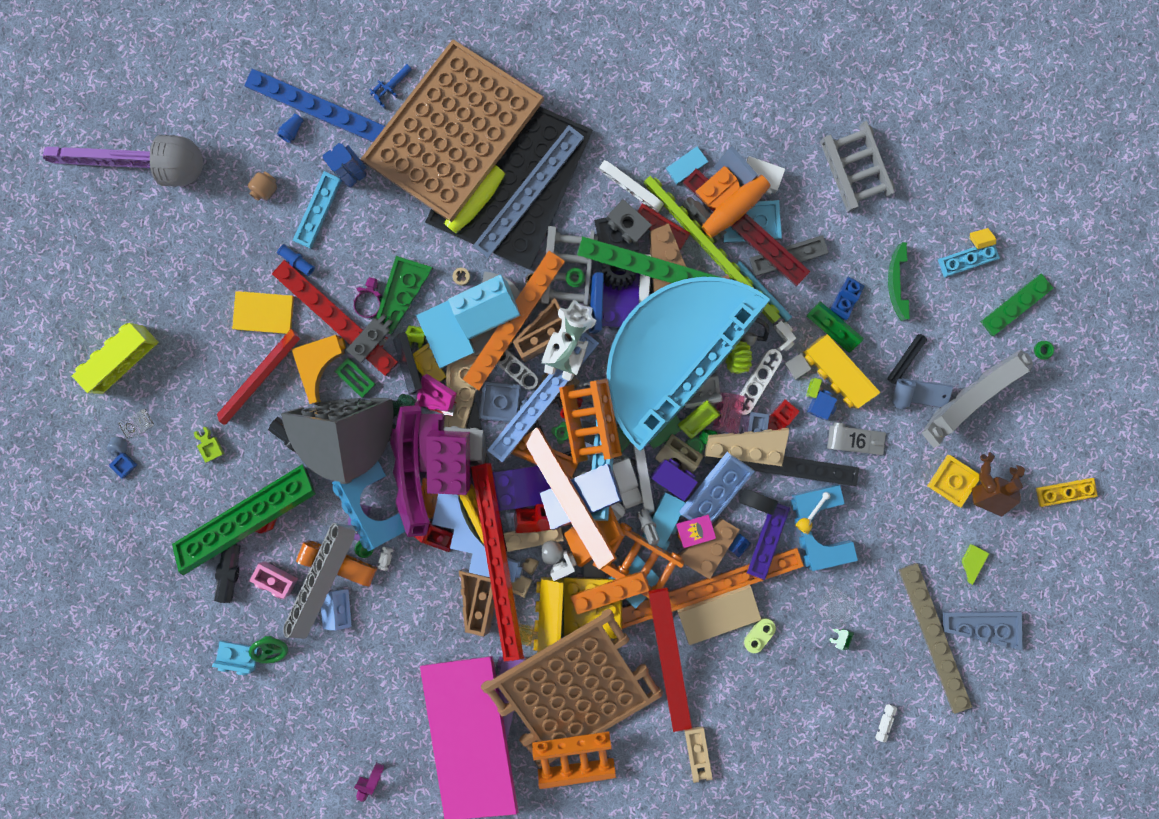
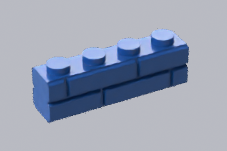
[322,143,367,188]

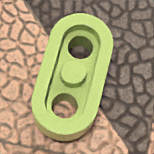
[744,618,776,653]

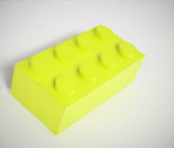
[72,323,159,394]

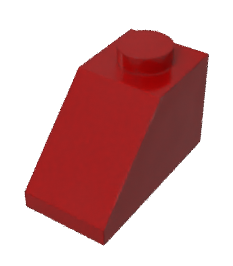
[415,521,453,552]

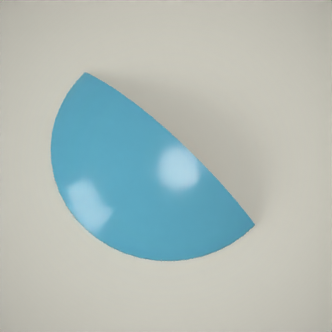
[607,277,770,451]

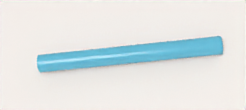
[737,261,792,322]

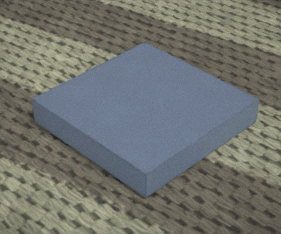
[479,381,521,422]

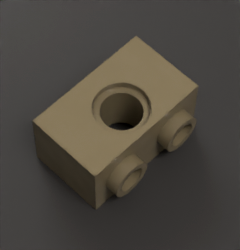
[655,434,703,473]

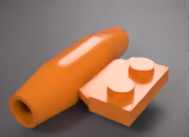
[695,166,771,238]

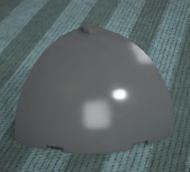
[281,397,393,484]

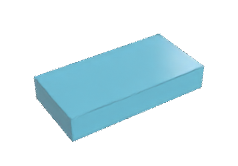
[666,146,708,185]

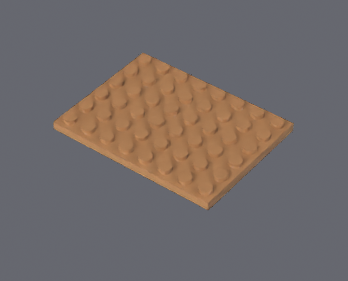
[360,39,544,223]

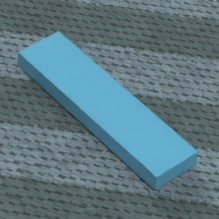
[292,171,342,249]

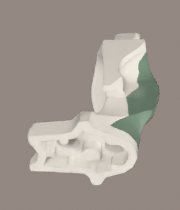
[542,300,596,381]

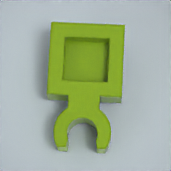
[194,427,225,463]

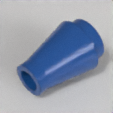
[277,113,304,143]

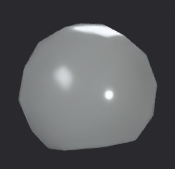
[542,540,564,565]

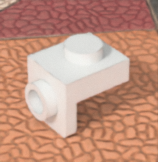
[773,321,796,351]

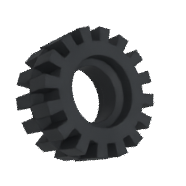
[601,263,636,290]

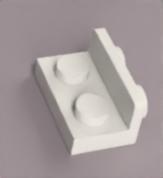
[550,550,577,581]

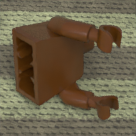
[972,452,1025,517]

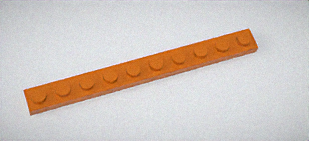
[622,548,804,629]

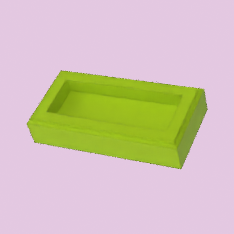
[678,400,720,439]

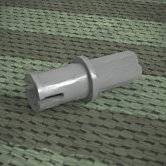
[637,509,659,545]

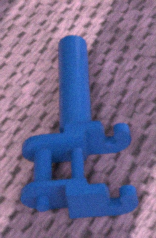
[369,64,412,109]

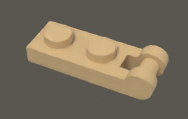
[684,726,712,783]

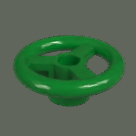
[249,636,288,664]

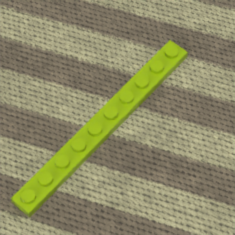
[644,176,780,324]

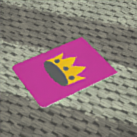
[676,515,716,548]

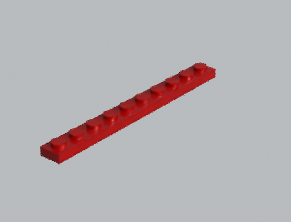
[471,463,524,662]

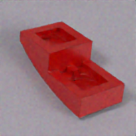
[767,399,800,430]

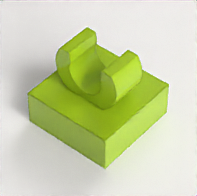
[405,325,426,349]

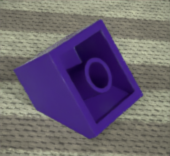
[650,458,698,501]

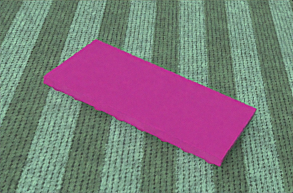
[420,656,519,819]

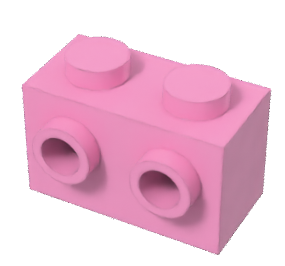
[249,561,298,599]

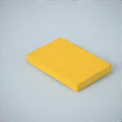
[232,291,294,334]

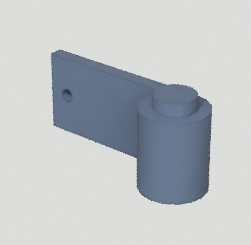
[892,378,953,409]

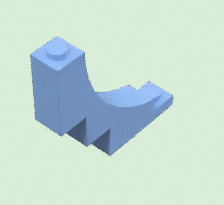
[432,494,522,582]

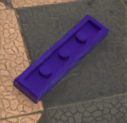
[746,503,790,580]

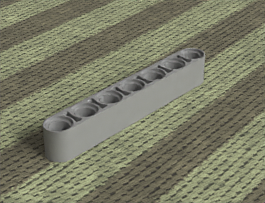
[283,523,355,639]

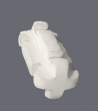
[377,547,393,571]

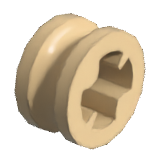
[453,268,470,286]

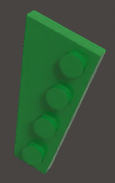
[376,256,433,335]

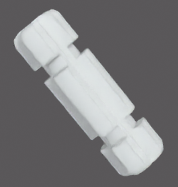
[875,704,897,742]

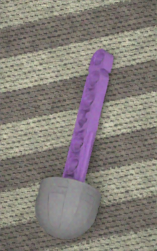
[42,135,203,187]

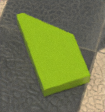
[961,544,989,585]

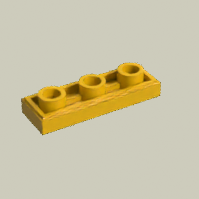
[1036,478,1098,507]

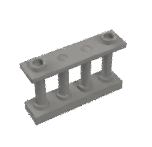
[820,121,895,212]
[541,226,598,306]

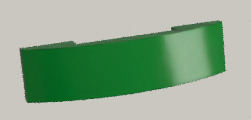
[888,242,910,321]

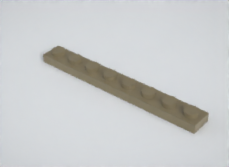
[898,563,972,714]

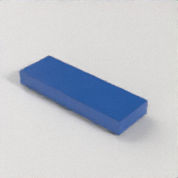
[589,272,604,334]

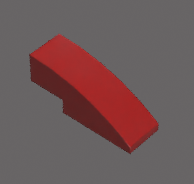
[514,504,572,533]

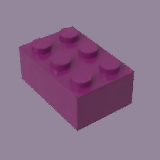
[426,430,470,495]

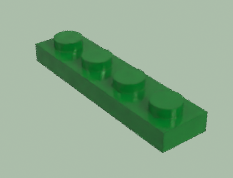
[980,273,1053,336]

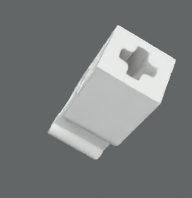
[612,455,643,509]

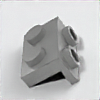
[684,373,723,409]

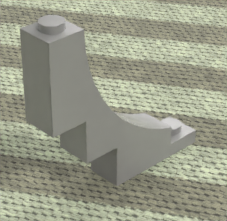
[922,349,1033,448]

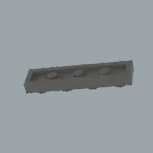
[749,235,829,277]

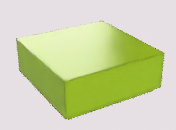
[806,378,822,399]

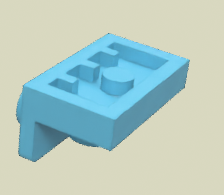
[212,640,259,675]

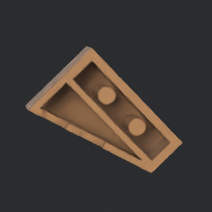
[649,223,686,293]
[513,298,572,363]
[678,518,740,579]
[459,568,495,637]

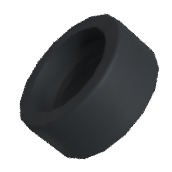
[739,488,778,515]

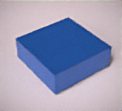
[108,452,137,479]
[728,533,751,558]

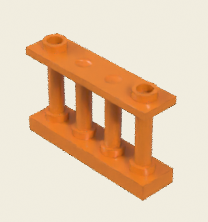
[559,378,622,464]
[593,522,684,598]
[532,731,616,789]

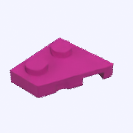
[415,374,457,411]

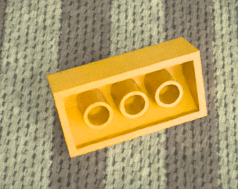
[803,334,880,409]
[533,577,564,653]

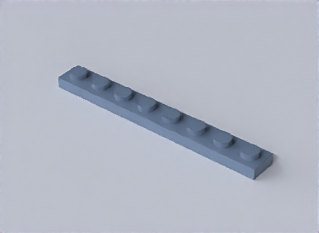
[473,125,584,259]

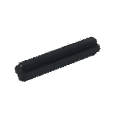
[887,334,927,384]

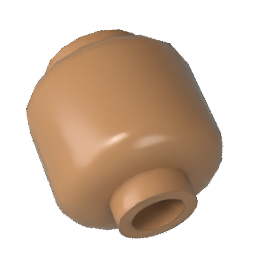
[248,171,277,201]

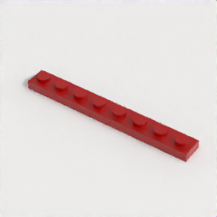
[272,260,399,376]

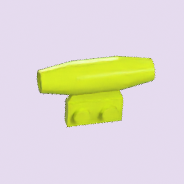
[444,165,505,233]

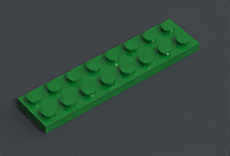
[172,464,316,576]

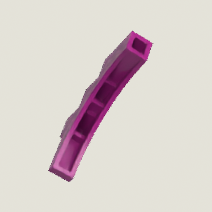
[390,405,430,537]

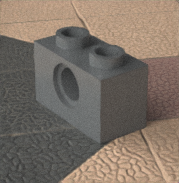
[607,199,652,245]

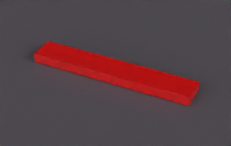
[217,328,300,425]

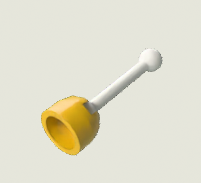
[795,492,830,535]

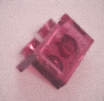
[713,392,745,434]

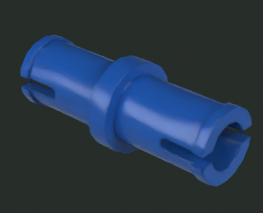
[277,244,315,276]

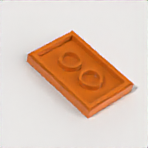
[564,506,624,567]

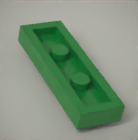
[806,301,864,353]

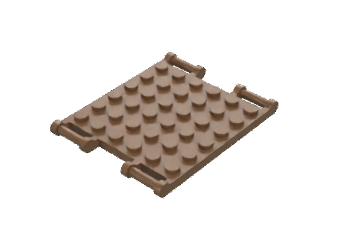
[481,609,663,768]

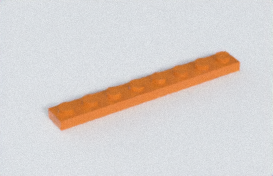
[463,251,565,390]

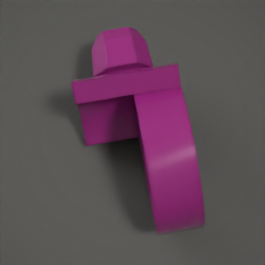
[354,277,383,318]
[354,762,384,802]

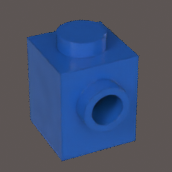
[807,389,838,420]

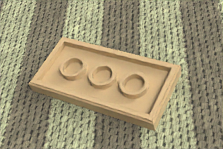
[677,585,761,645]

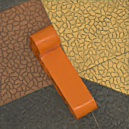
[296,540,377,587]

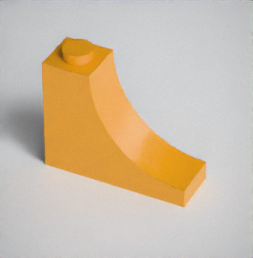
[292,335,346,404]

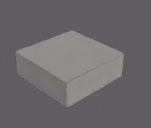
[784,353,811,380]

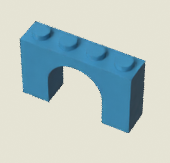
[332,461,405,551]
[790,484,858,571]

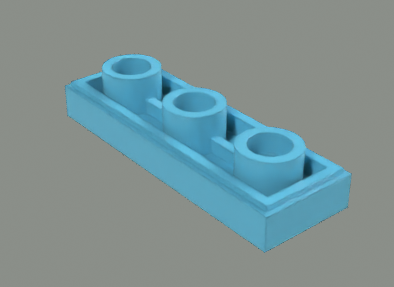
[938,245,1000,277]

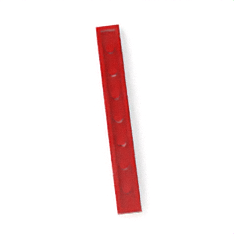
[648,587,692,732]

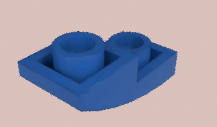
[830,276,864,320]

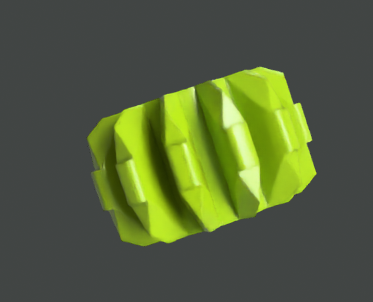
[725,341,753,374]

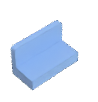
[321,589,352,631]

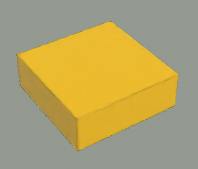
[970,228,997,249]

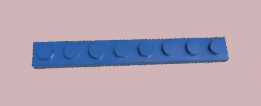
[244,69,385,143]

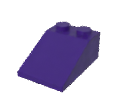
[602,271,640,329]
[493,466,551,511]

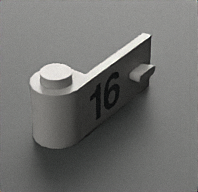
[827,422,886,455]

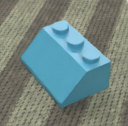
[448,274,521,340]

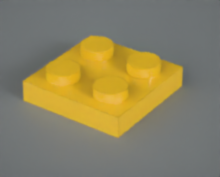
[927,455,979,508]

